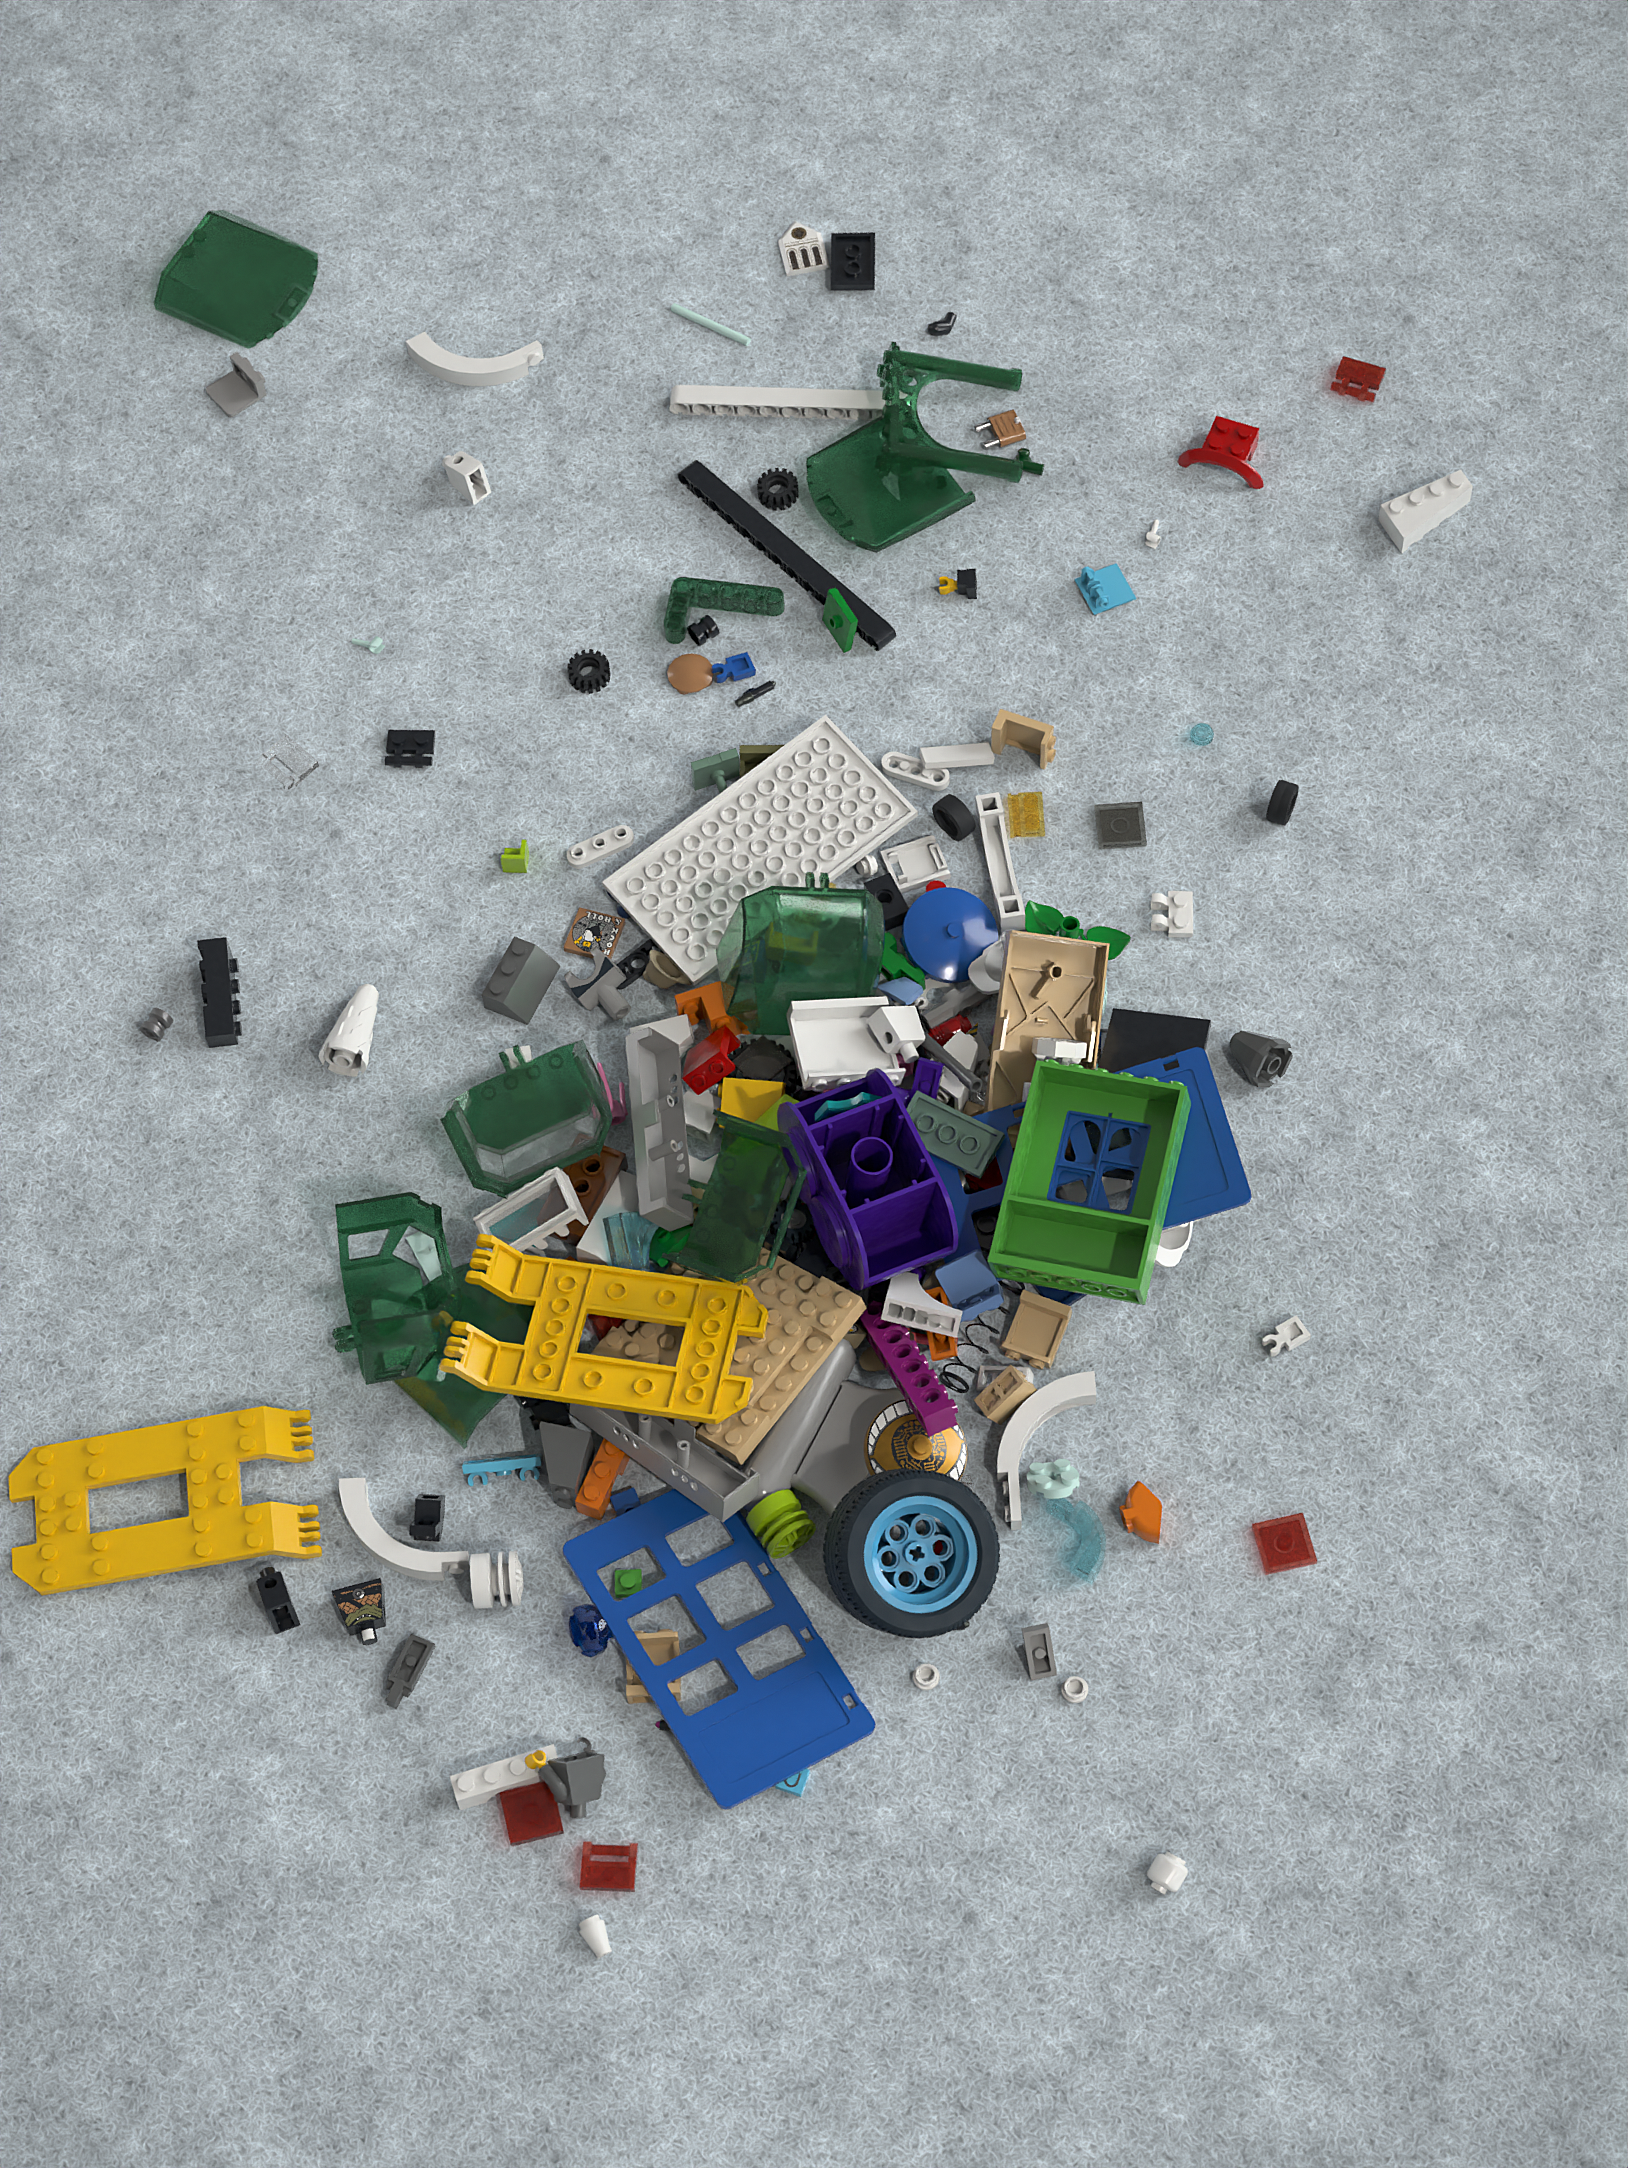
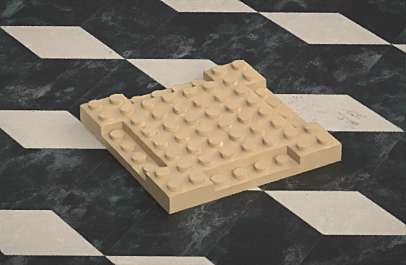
[590,1213,866,1465]

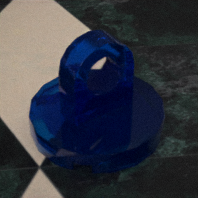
[569,1603,613,1658]

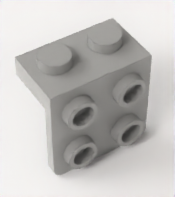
[206,352,267,417]

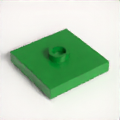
[822,587,858,653]
[637,1225,699,1267]

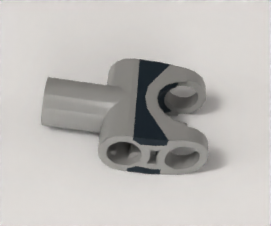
[564,947,631,1021]

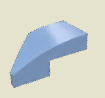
[877,977,924,1006]

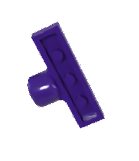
[895,1057,945,1108]

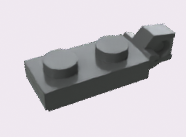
[385,1634,436,1709]

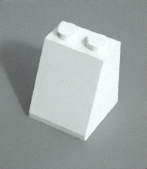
[930,1030,978,1113]

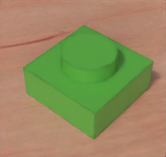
[615,1569,642,1598]

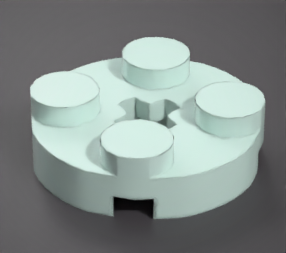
[1027,1459,1079,1499]

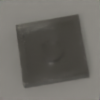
[1094,801,1147,850]

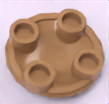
[667,653,714,694]

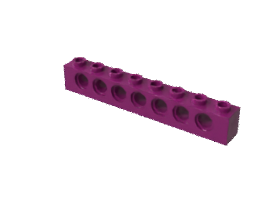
[858,1299,958,1437]

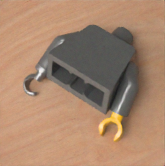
[525,1737,606,1818]

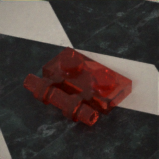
[1330,356,1386,402]

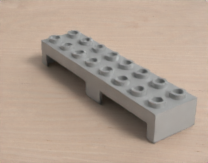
[625,1027,694,1231]
[570,1403,760,1523]

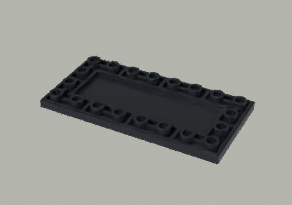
[1085,1008,1211,1181]

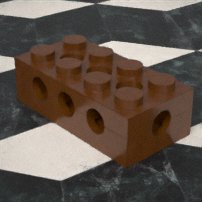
[537,1137,628,1247]

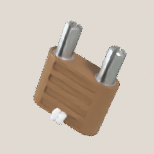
[975,409,1026,450]

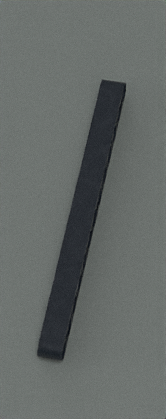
[677,460,897,651]

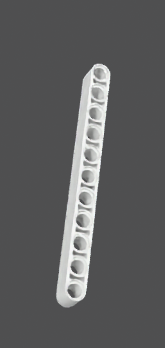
[669,385,916,421]

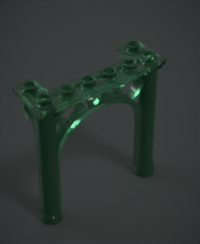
[875,341,1023,483]

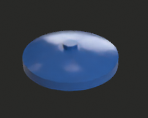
[901,887,998,983]

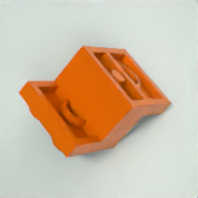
[674,980,760,1036]

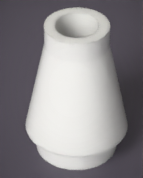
[578,1915,612,1959]

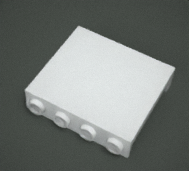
[786,996,906,1091]

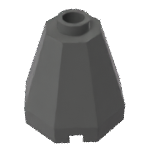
[1230,1031,1293,1087]

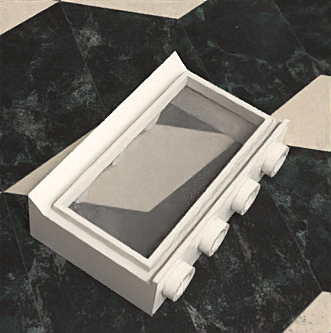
[473,1167,589,1254]

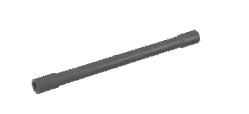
[866,986,983,1093]

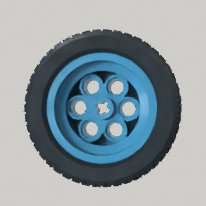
[823,1469,1000,1639]

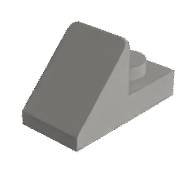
[1021,1623,1057,1681]

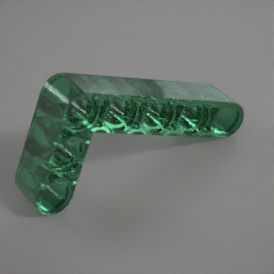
[664,577,785,644]

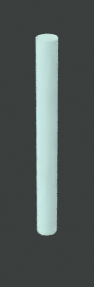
[671,303,751,346]

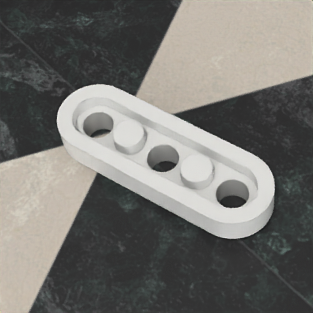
[882,751,950,791]
[567,825,634,869]

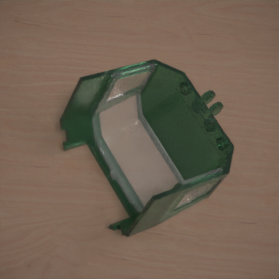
[440,1039,613,1199]

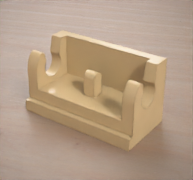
[974,1364,1037,1425]

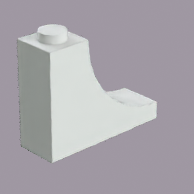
[881,1272,963,1338]

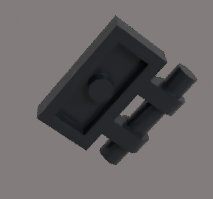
[385,730,436,768]

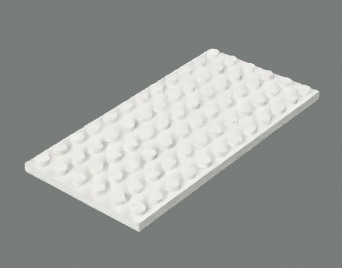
[602,715,918,986]

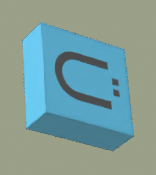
[775,1769,810,1797]

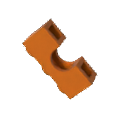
[575,1438,630,1521]

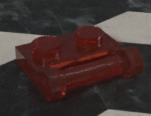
[580,1841,639,1892]

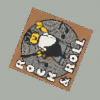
[564,907,626,959]

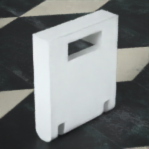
[880,835,951,894]

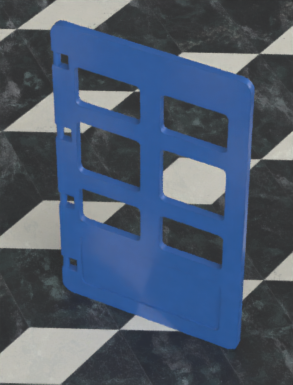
[929,1047,1252,1281]
[562,1489,875,1810]

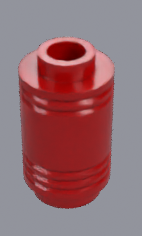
[927,1014,972,1047]

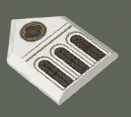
[778,221,830,277]

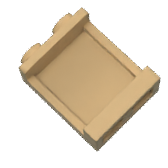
[991,709,1056,770]
[1001,1290,1072,1370]
[626,1629,682,1704]

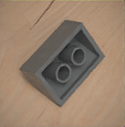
[481,936,560,1025]

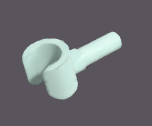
[352,636,385,654]

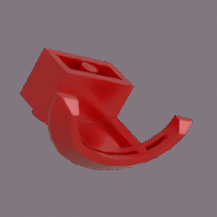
[1178,415,1264,489]

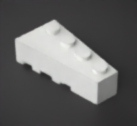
[1378,470,1473,554]

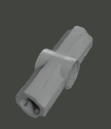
[920,983,993,1032]

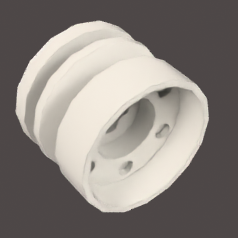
[470,1551,524,1609]

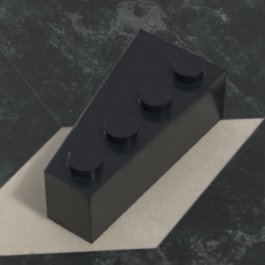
[197,937,242,1048]

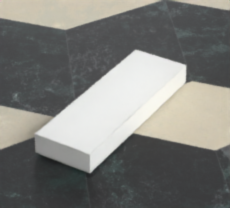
[919,742,995,769]

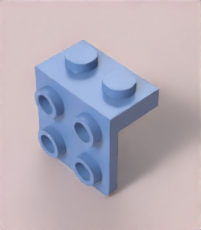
[935,1249,1004,1323]

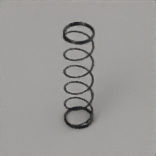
[939,1280,1025,1393]

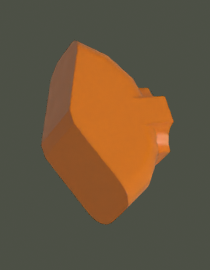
[1119,1481,1162,1544]

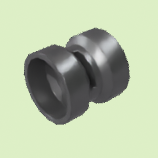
[140,1008,173,1042]

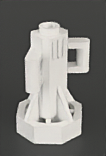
[1022,1037,1087,1102]

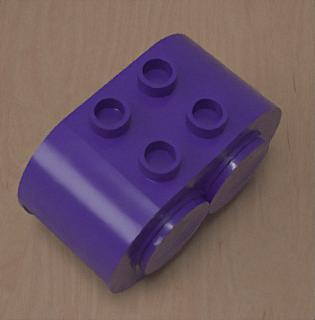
[777,1068,958,1291]

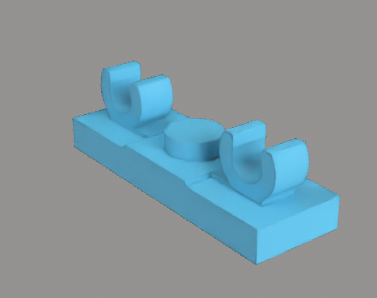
[462,1453,542,1486]

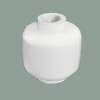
[1147,1851,1188,1894]

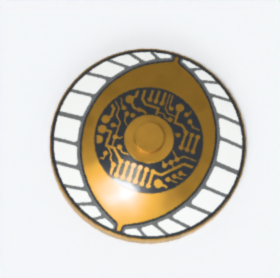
[863,1399,967,1480]

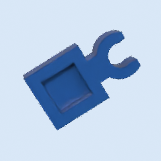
[711,652,756,683]

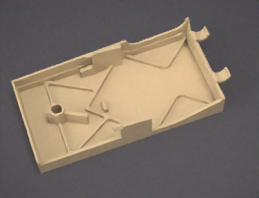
[984,930,1110,1156]

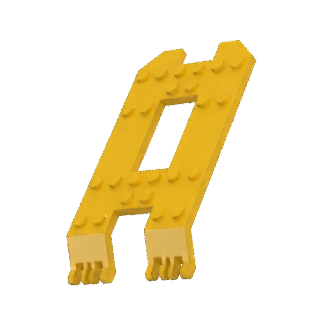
[439,1234,769,1424]
[8,1406,322,1596]

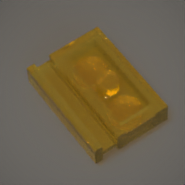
[1007,791,1045,838]

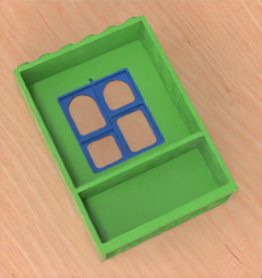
[988,1059,1191,1305]

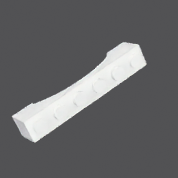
[975,792,1025,933]

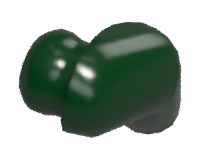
[1016,448,1045,476]

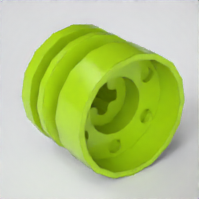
[746,1489,816,1559]

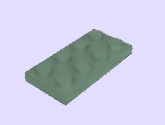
[906,1091,1005,1180]

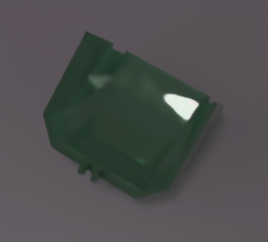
[716,872,885,1036]

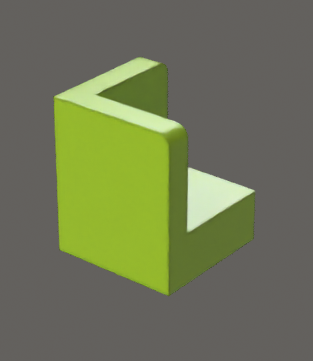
[501,839,529,873]

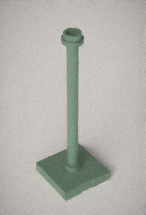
[691,748,740,793]

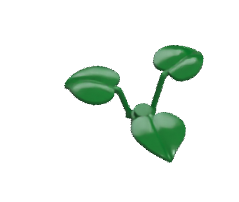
[1025,900,1131,960]

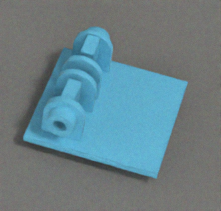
[1074,563,1136,615]

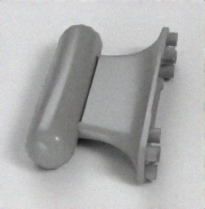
[741,1339,930,1517]

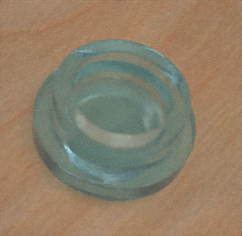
[1190,723,1214,746]

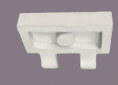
[1151,891,1193,937]

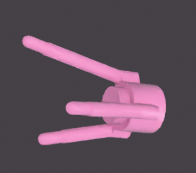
[583,1062,628,1126]

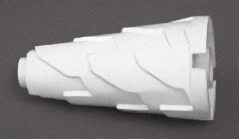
[319,984,379,1077]

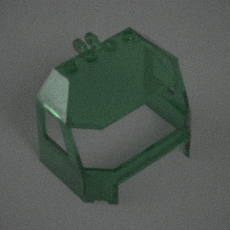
[661,1109,807,1286]
[332,1192,462,1385]

